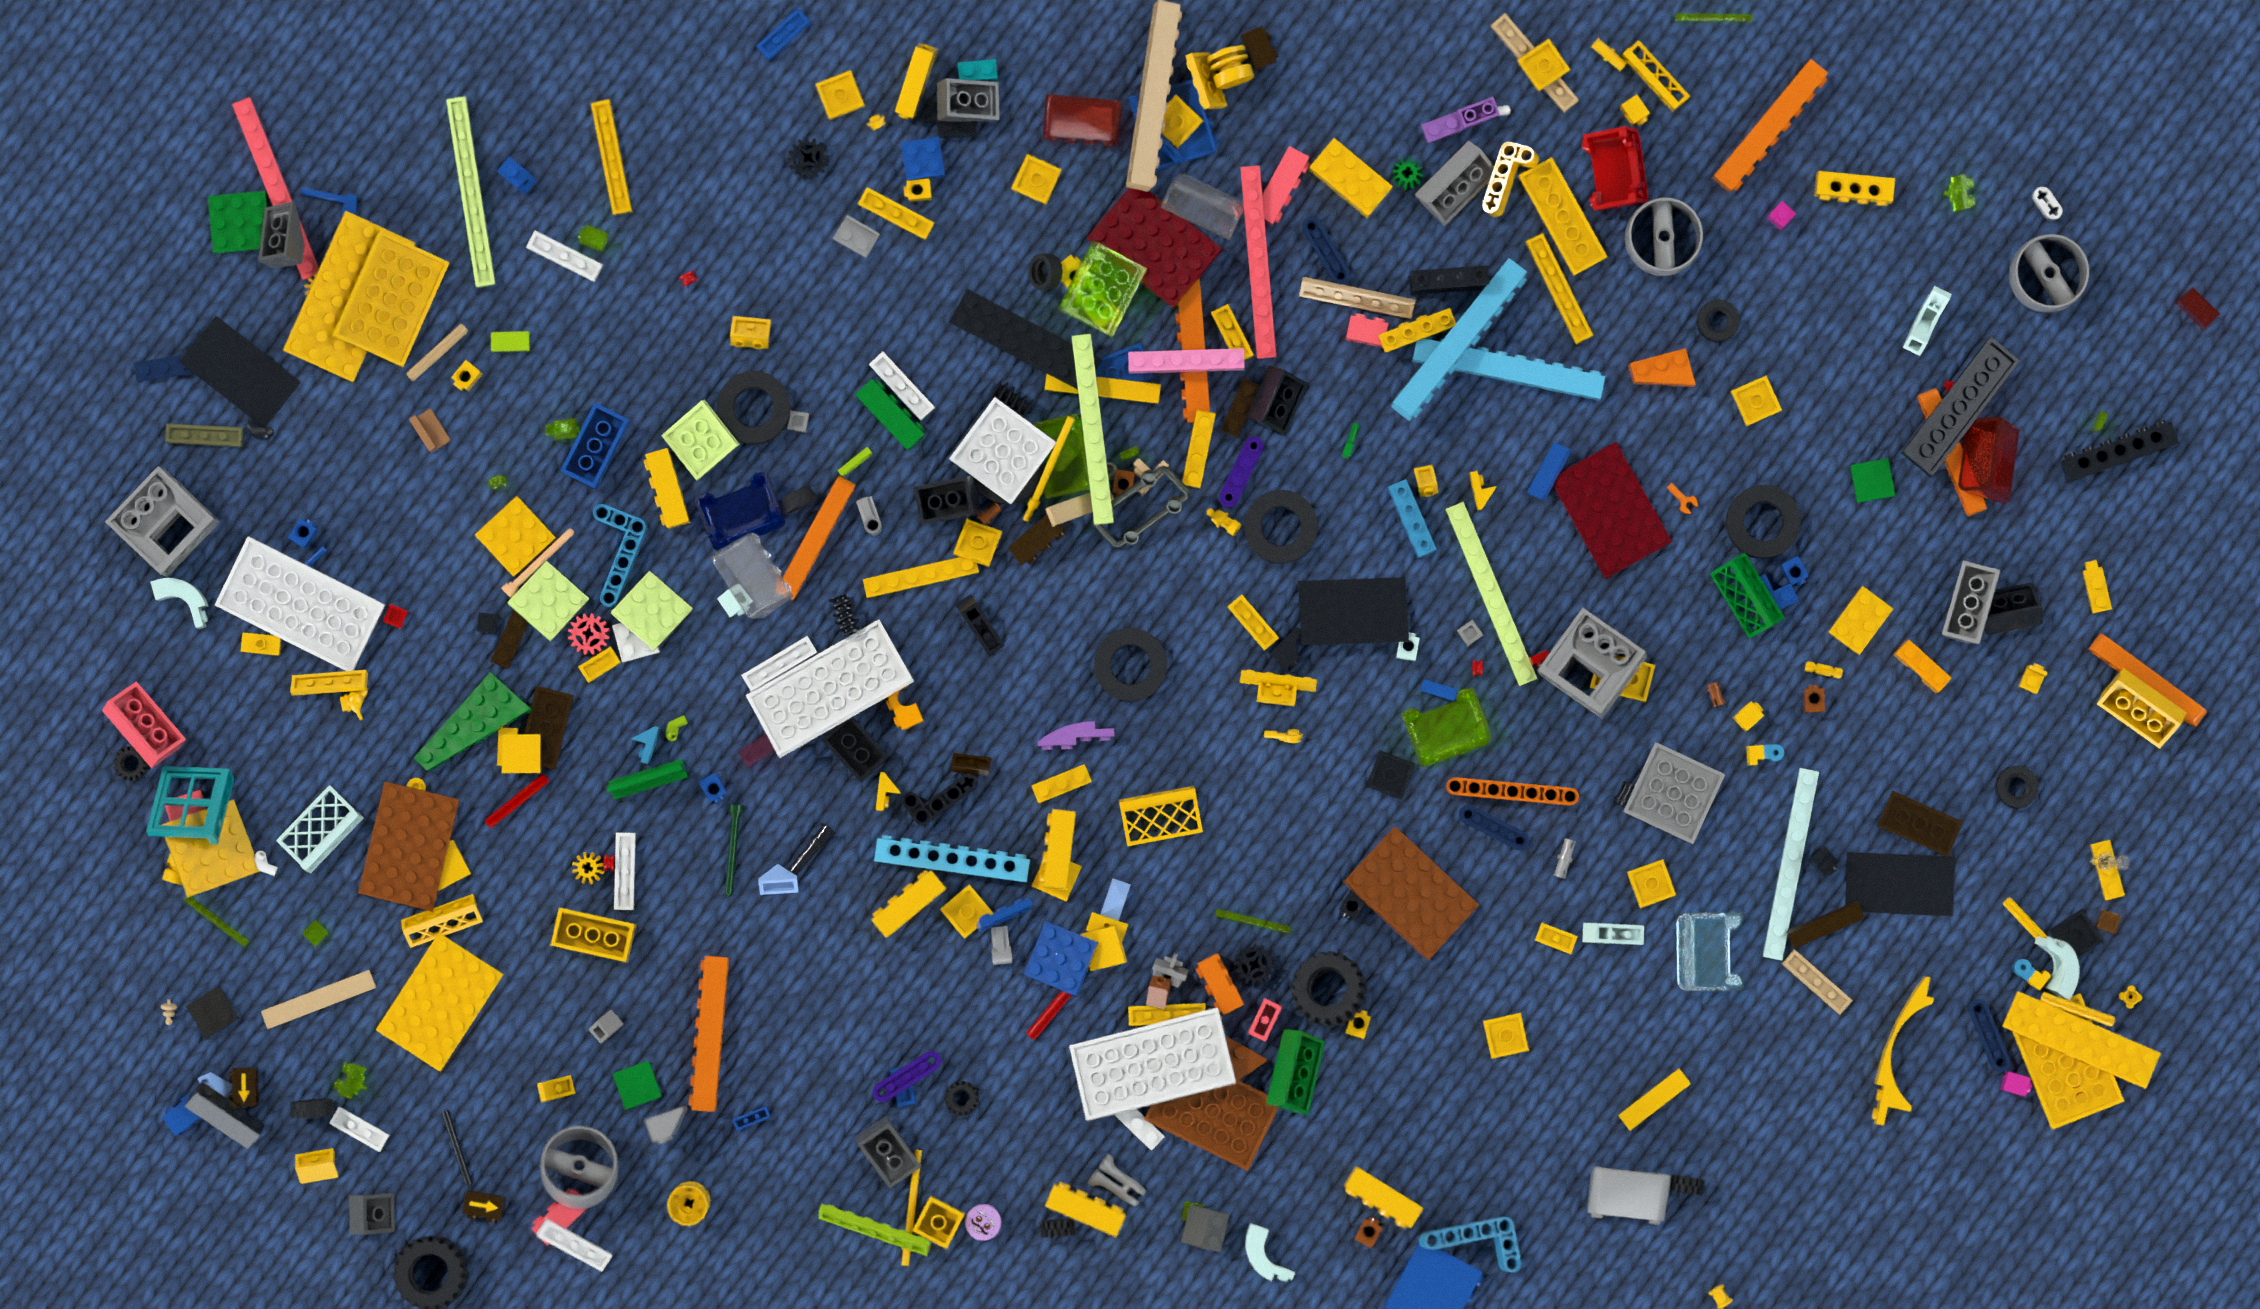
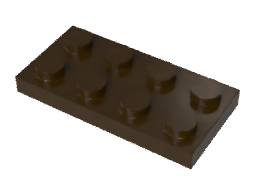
[524,686,574,770]
[1877,791,1963,857]

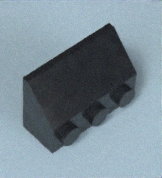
[1246,365,1308,436]
[1984,582,2043,635]

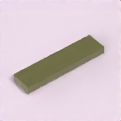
[165,424,244,447]

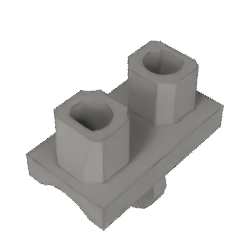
[1152,953,1188,988]

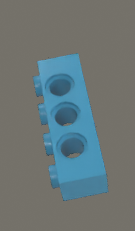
[1387,479,1436,558]

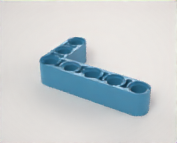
[593,504,648,608]
[1419,1217,1521,1272]

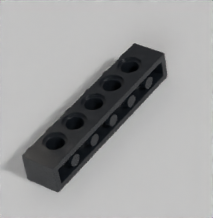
[2060,420,2179,483]

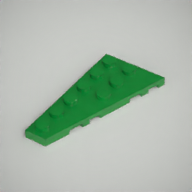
[414,672,532,772]

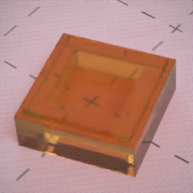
[2096,910,2121,934]

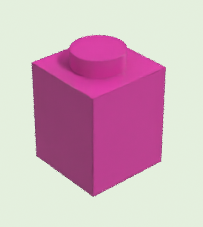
[1767,201,1796,231]
[2000,1071,2032,1096]

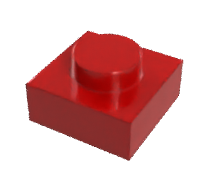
[383,604,409,629]
[1529,650,1549,667]

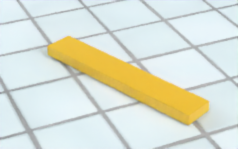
[591,100,632,215]
[1525,233,1594,344]
[1045,374,1161,404]

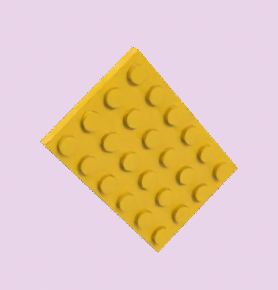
[332,230,450,367]
[376,935,504,1072]
[2012,993,2124,1130]

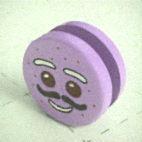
[965,1204,1001,1241]

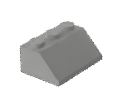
[645,1105,688,1144]

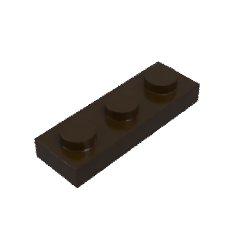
[1221,378,1260,438]
[490,609,529,669]

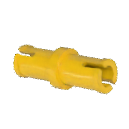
[1591,38,1628,72]

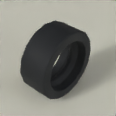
[1028,253,1063,290]
[778,485,816,515]

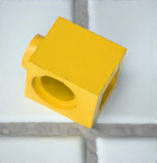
[1620,95,1650,126]
[903,178,932,202]
[451,360,483,392]
[1732,701,1764,732]
[1345,1010,1371,1039]

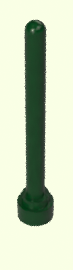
[725,804,744,897]

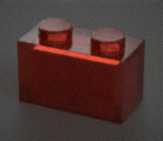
[2175,287,2220,330]

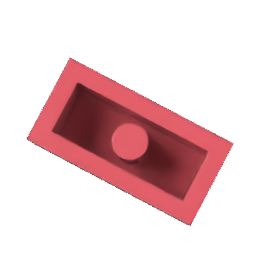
[1345,313,1388,348]
[1248,998,1282,1042]

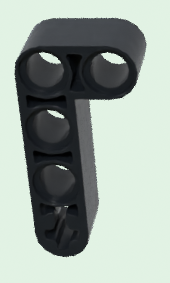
[902,774,978,825]

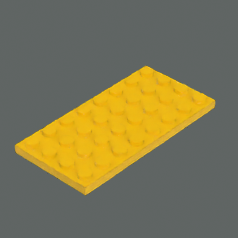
[282,211,416,382]

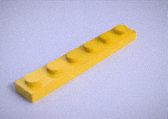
[863,557,979,598]

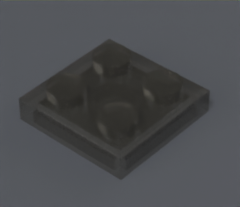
[186,986,240,1039]

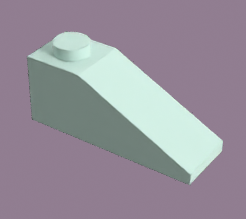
[1582,923,1644,945]

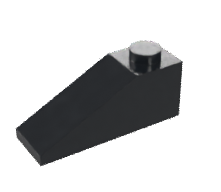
[955,594,1005,656]

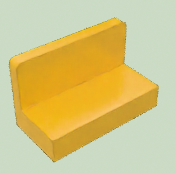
[295,1148,338,1184]

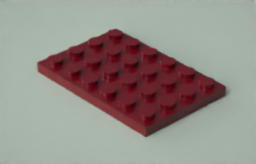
[1087,188,1222,309]
[1553,442,1672,579]

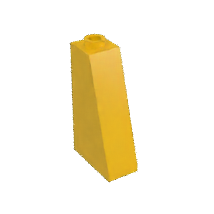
[895,43,938,119]

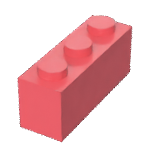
[532,1188,587,1246]

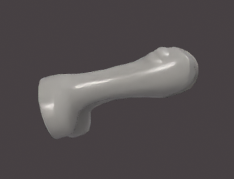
[1088,1153,1146,1206]

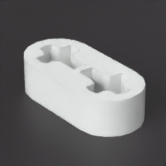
[2032,187,2062,221]

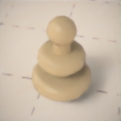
[161,999,177,1025]

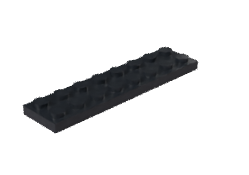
[949,289,1102,390]
[1901,337,2020,477]

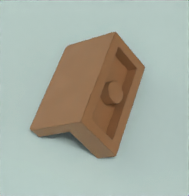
[409,409,450,453]

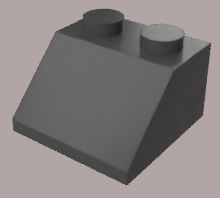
[349,1193,395,1235]
[1181,1204,1229,1252]

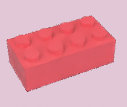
[102,681,186,768]

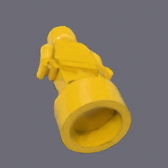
[1206,508,1242,536]

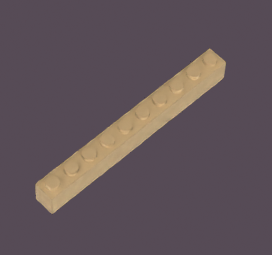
[1126,0,1182,192]

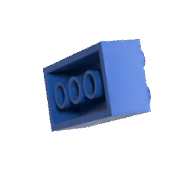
[560,403,631,490]

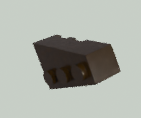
[1007,514,1074,565]

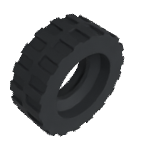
[1696,299,1740,342]
[1994,765,2039,808]
[290,1099,334,1118]

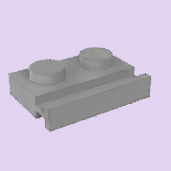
[833,215,880,258]

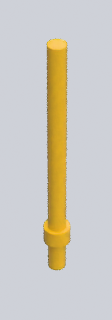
[1023,416,1075,522]
[901,1150,922,1266]

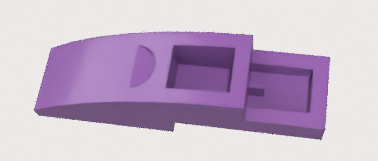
[1421,97,1500,143]
[1038,721,1115,750]

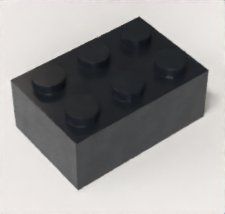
[914,476,982,525]
[822,717,890,783]

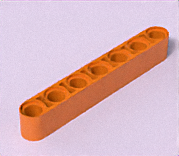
[1917,388,1987,517]
[776,476,856,600]
[2089,633,2207,727]
[1446,777,1579,806]

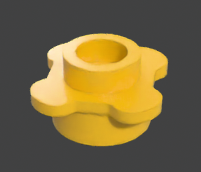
[867,114,886,130]
[2119,985,2142,1009]

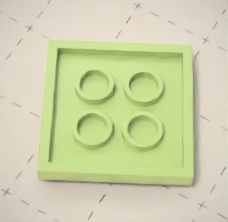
[661,399,740,480]
[507,561,589,642]
[611,571,693,651]

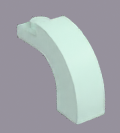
[1903,286,1952,356]
[151,578,209,629]
[2035,936,2079,1000]
[1246,1223,1295,1282]

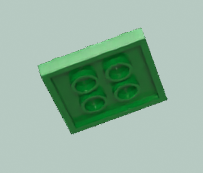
[208,191,268,254]

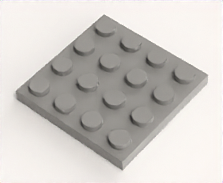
[1623,742,1725,844]

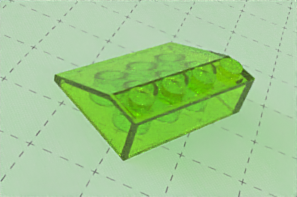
[1057,242,1147,337]

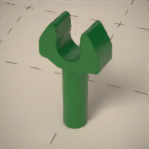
[1342,423,1360,459]

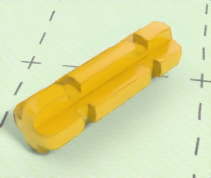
[1805,661,1843,679]

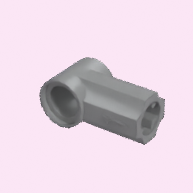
[856,496,882,536]
[991,926,1012,965]

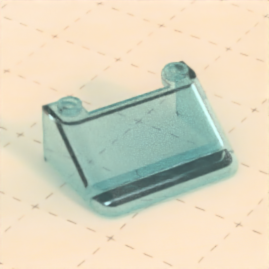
[1677,913,1744,990]

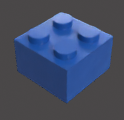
[901,137,945,181]

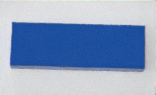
[756,8,811,61]
[1527,442,1571,501]

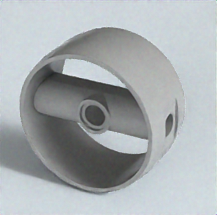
[1625,198,1703,276]
[2009,234,2089,313]
[540,1126,618,1209]

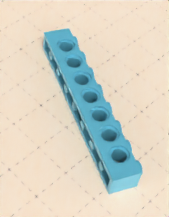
[874,835,1030,882]

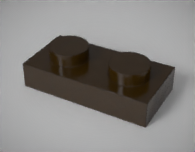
[951,753,991,776]

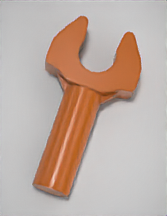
[1667,483,1698,514]

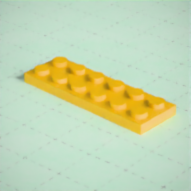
[1518,157,1607,276]

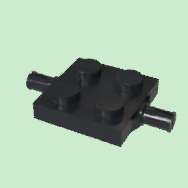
[924,111,978,138]

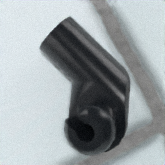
[246,420,274,440]

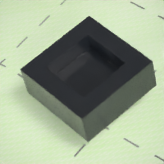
[477,612,499,634]

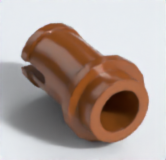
[977,501,1002,525]
[1706,681,1725,707]

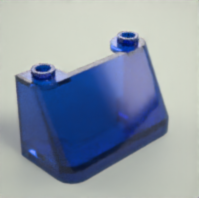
[694,471,786,551]

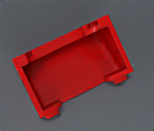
[1582,126,1649,211]

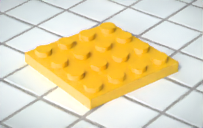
[162,799,260,898]

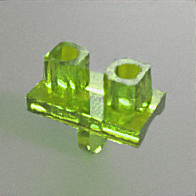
[1944,174,1975,211]
[546,418,580,441]
[333,1063,367,1099]

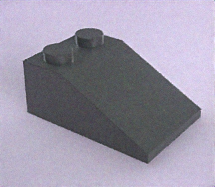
[937,78,999,122]
[258,202,304,269]
[855,1115,922,1188]

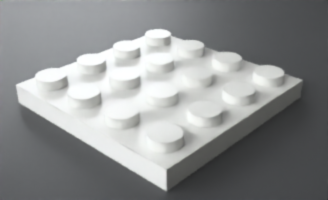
[949,397,1056,504]

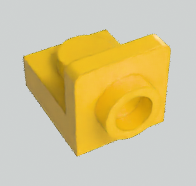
[1414,465,1438,497]
[2018,663,2048,694]

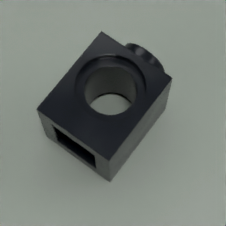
[1338,890,1365,920]

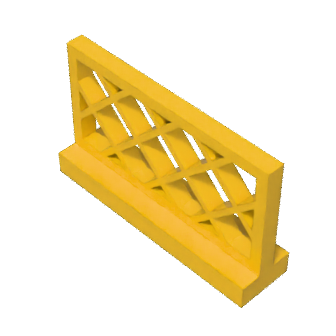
[1119,786,1203,846]

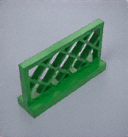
[1710,552,1784,639]
[606,759,688,800]

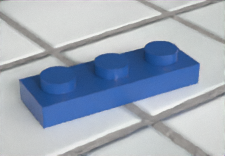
[977,897,1033,932]

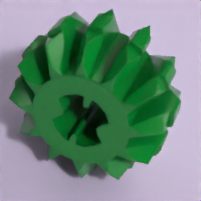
[1391,157,1423,190]

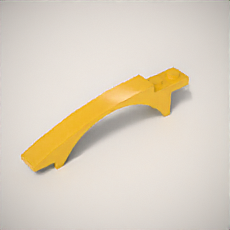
[1872,976,1934,1126]

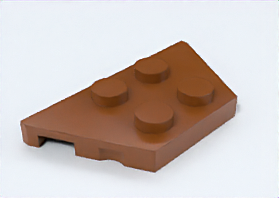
[1225,1036,1267,1082]

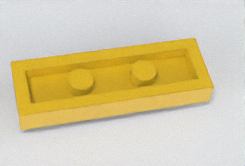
[1211,304,1254,360]
[1227,595,1279,651]
[1031,764,1092,803]
[2090,840,2125,900]

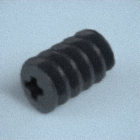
[990,379,1034,416]
[828,594,862,637]

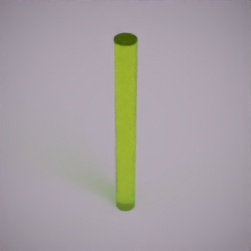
[1675,13,1752,22]
[184,897,250,947]
[1215,908,1291,934]

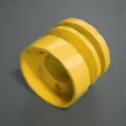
[1207,45,1254,90]
[667,1181,711,1226]

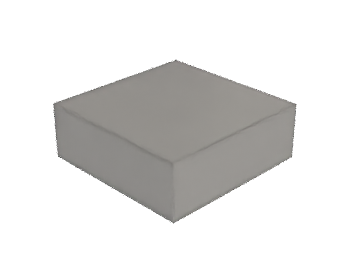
[787,410,809,433]
[1457,620,1483,646]

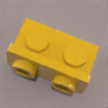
[730,316,771,349]

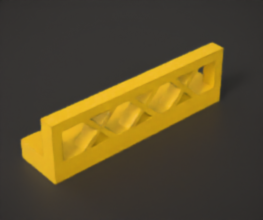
[1622,40,1690,112]
[401,894,483,948]

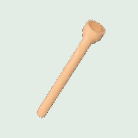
[501,529,574,598]

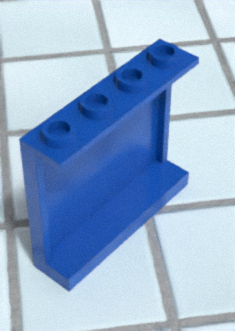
[1128,77,1219,171]
[1384,1241,1484,1309]

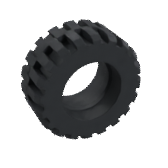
[1291,951,1368,1028]
[392,1235,469,1309]

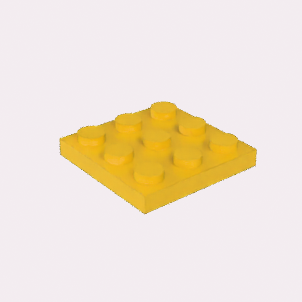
[475,496,556,577]

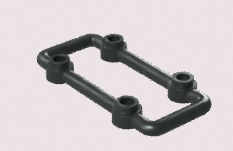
[1090,466,1191,548]

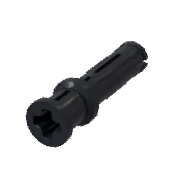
[788,822,835,876]

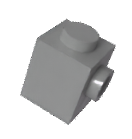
[588,1010,623,1043]

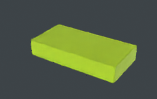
[491,331,530,352]
[837,447,872,477]

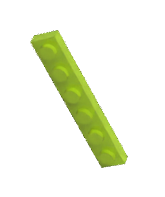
[819,1204,930,1256]

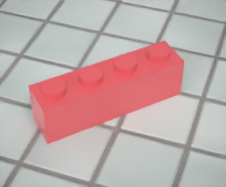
[1263,146,1311,226]

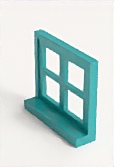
[146,766,234,845]

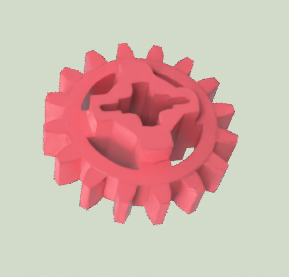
[568,613,610,655]

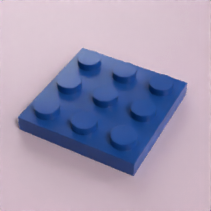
[1024,921,1099,996]

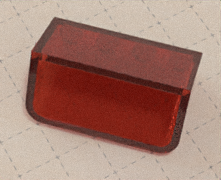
[1043,95,1122,147]
[1958,417,2020,503]

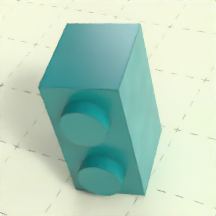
[958,59,998,82]

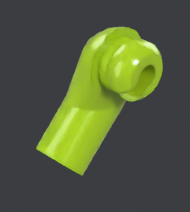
[665,715,688,741]

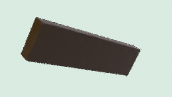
[1787,901,1864,949]

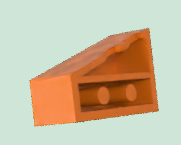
[1628,348,1696,387]
[1196,953,1244,1015]

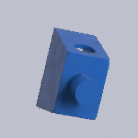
[497,157,537,195]

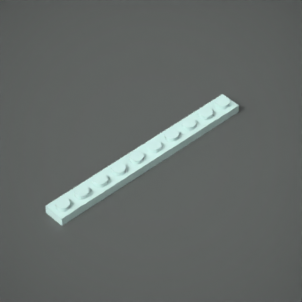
[1762,768,1819,960]

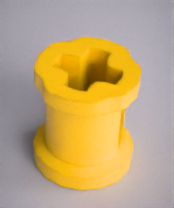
[1708,1284,1733,1309]

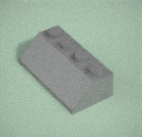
[1415,141,1494,226]
[1942,561,2001,645]

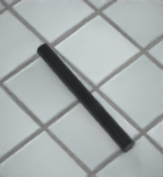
[442,1110,473,1186]

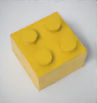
[912,1195,965,1249]

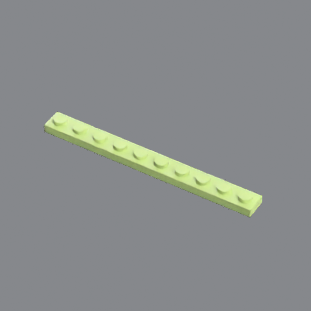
[446,97,496,288]
[1072,334,1114,525]
[1445,502,1537,686]

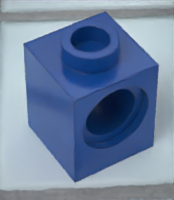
[288,518,319,549]
[1779,556,1809,587]
[699,773,728,804]

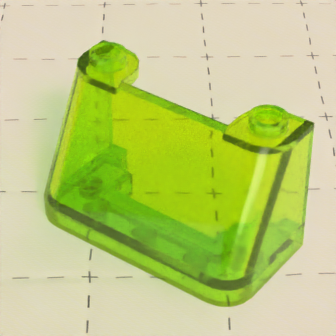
[1032,414,1090,499]
[1401,688,1491,767]

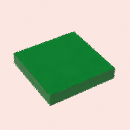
[1850,458,1895,503]
[613,1060,662,1110]

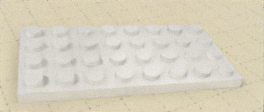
[215,536,386,671]
[746,620,914,758]
[1069,1008,1236,1121]

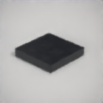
[1366,750,1415,800]
[2049,909,2103,958]

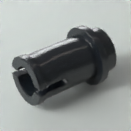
[1613,781,1634,807]

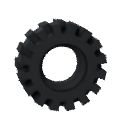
[113,746,150,781]
[944,1081,980,1116]
[1669,1174,1705,1195]
[1040,1219,1075,1237]

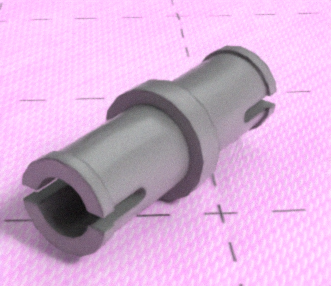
[1554,839,1576,879]

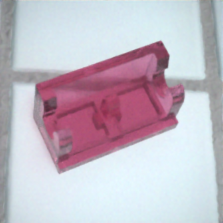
[739,734,775,768]

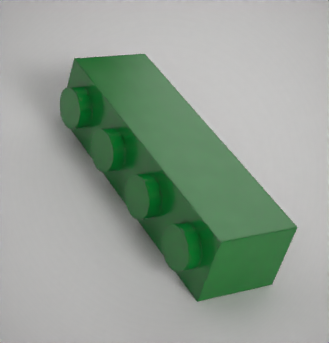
[855,379,925,452]

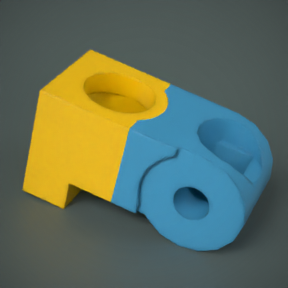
[1746,744,1784,766]
[2013,959,2051,991]

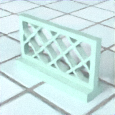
[276,785,364,873]

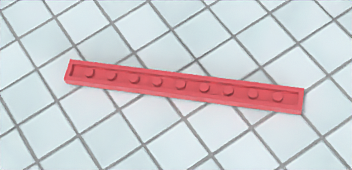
[232,97,319,280]
[1240,166,1277,359]

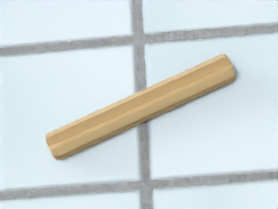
[407,324,468,381]

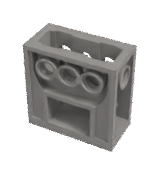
[105,466,221,577]
[1538,608,1647,719]

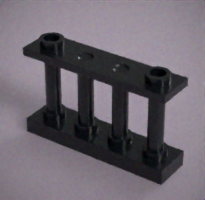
[1409,265,1489,296]

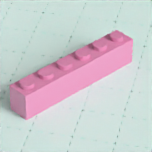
[1128,349,1244,374]

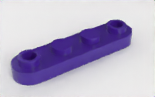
[1219,437,1263,508]
[873,1051,941,1102]

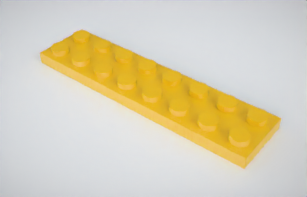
[2002,991,2161,1089]

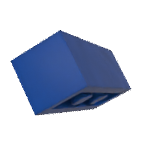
[1420,679,1458,701]
[732,1106,771,1130]

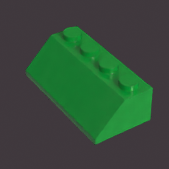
[1266,1029,1325,1115]

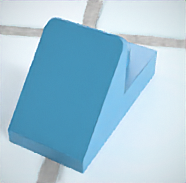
[632,726,660,765]

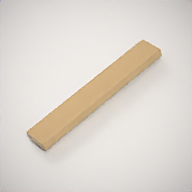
[1490,13,1579,113]
[1299,277,1415,319]
[261,970,377,1029]

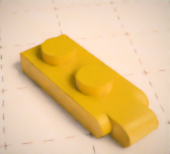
[2082,560,2112,614]

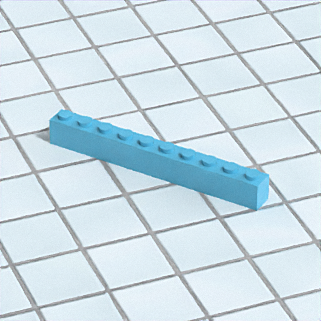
[1391,258,1527,421]
[1412,336,1605,401]

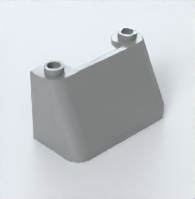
[1587,1166,1671,1224]

